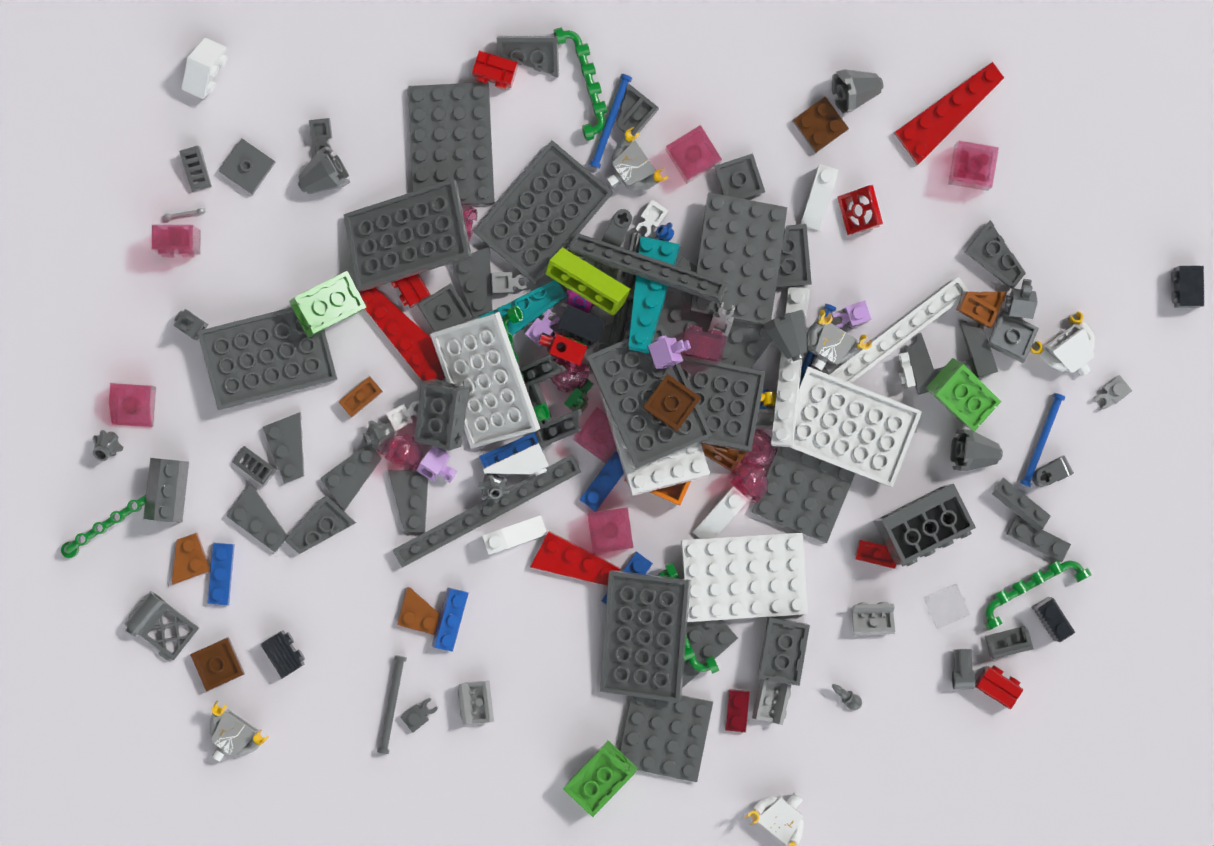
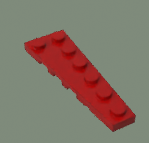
[894,62,1004,165]
[358,287,446,381]

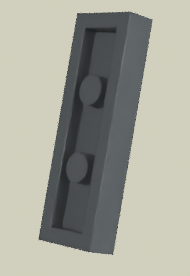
[992,477,1051,532]
[1006,516,1071,562]

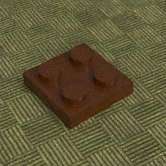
[792,96,849,153]
[643,374,701,432]
[190,637,245,692]

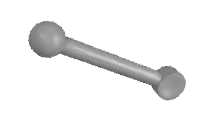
[164,208,206,221]

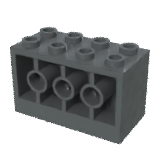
[873,483,976,567]

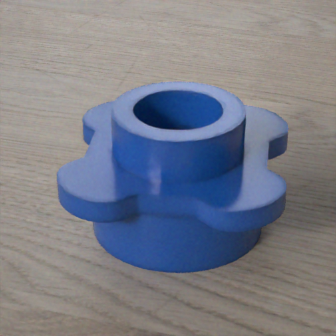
[655,222,674,242]

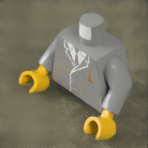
[606,127,668,190]
[807,310,872,371]
[210,701,269,762]

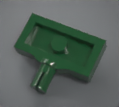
[564,379,594,412]

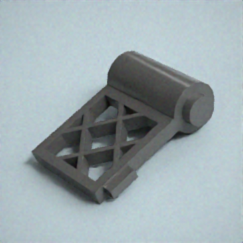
[125,591,199,661]

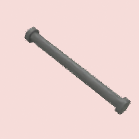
[377,655,407,754]

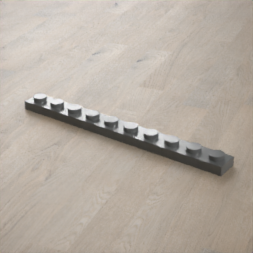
[393,454,581,568]

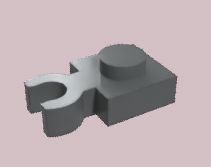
[309,118,332,153]
[401,698,438,733]

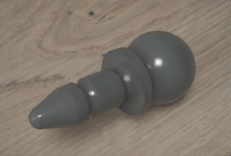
[832,684,862,710]

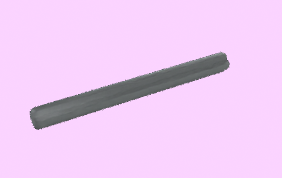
[608,233,643,347]

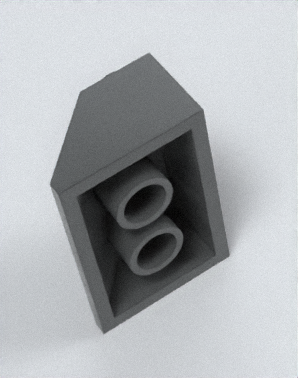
[143,458,189,522]

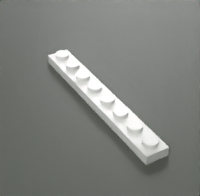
[830,277,970,383]
[771,287,810,447]

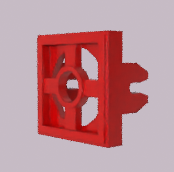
[837,185,883,235]

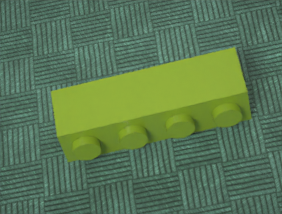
[545,247,630,316]

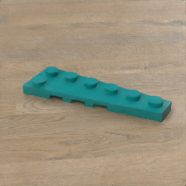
[629,237,680,354]
[477,280,567,336]

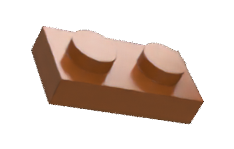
[339,376,383,418]

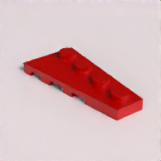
[530,531,621,586]

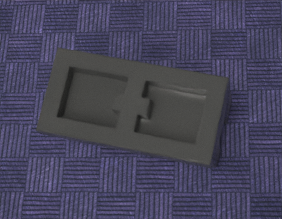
[985,626,1033,659]

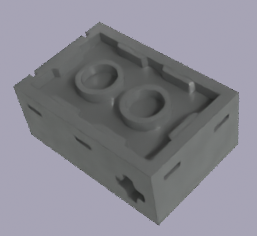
[414,379,469,451]
[757,617,810,686]

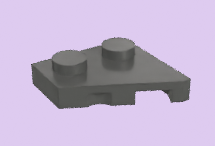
[617,84,659,136]

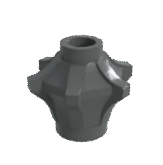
[363,420,395,451]
[92,430,124,461]
[478,473,510,503]

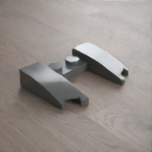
[904,321,998,395]
[519,354,582,447]

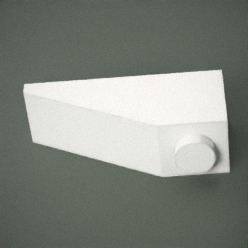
[801,164,839,231]
[483,443,549,476]
[693,486,749,539]
[482,515,547,555]

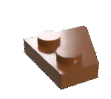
[956,292,1007,328]
[701,443,747,472]
[172,533,211,584]
[397,587,440,635]

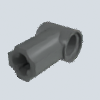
[952,649,975,690]

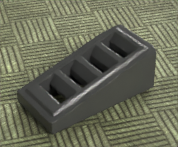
[179,146,212,192]
[232,446,277,486]

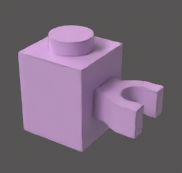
[832,300,872,328]
[525,309,560,348]
[648,335,691,369]
[417,446,457,483]

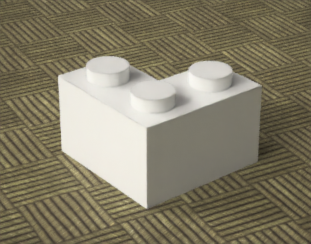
[182,38,228,99]

